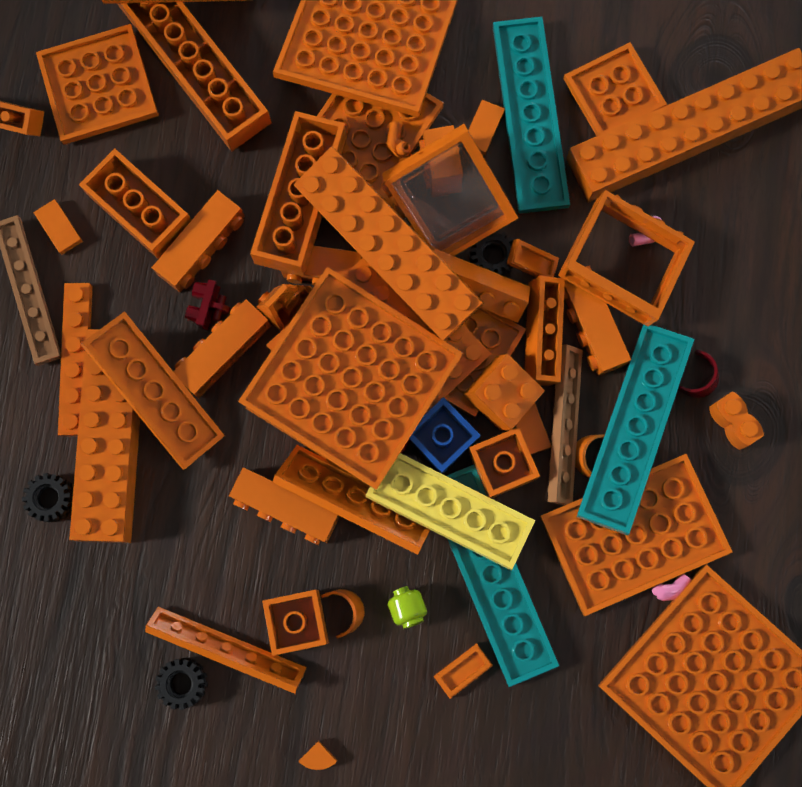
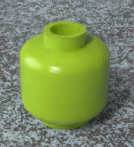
[388,586,427,629]

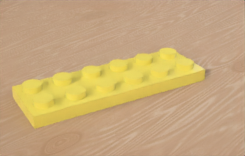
[366,453,535,570]

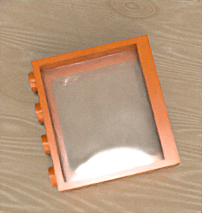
[381,124,518,256]

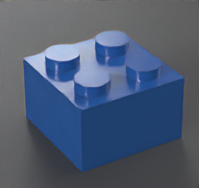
[409,397,481,474]

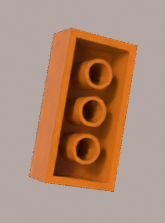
[79,148,192,259]

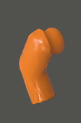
[386,122,411,158]

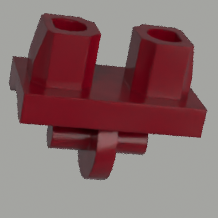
[185,279,231,331]

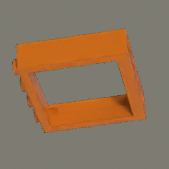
[558,190,695,327]

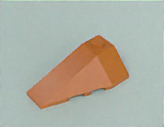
[256,284,313,332]

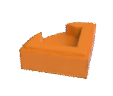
[298,741,338,770]

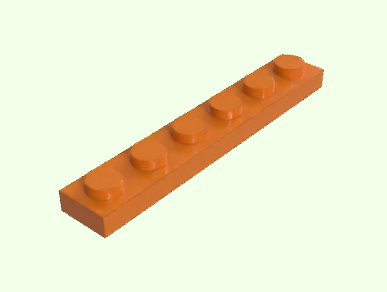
[58,283,93,436]
[145,607,307,694]

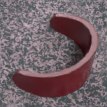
[678,350,719,398]

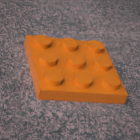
[563,42,667,136]

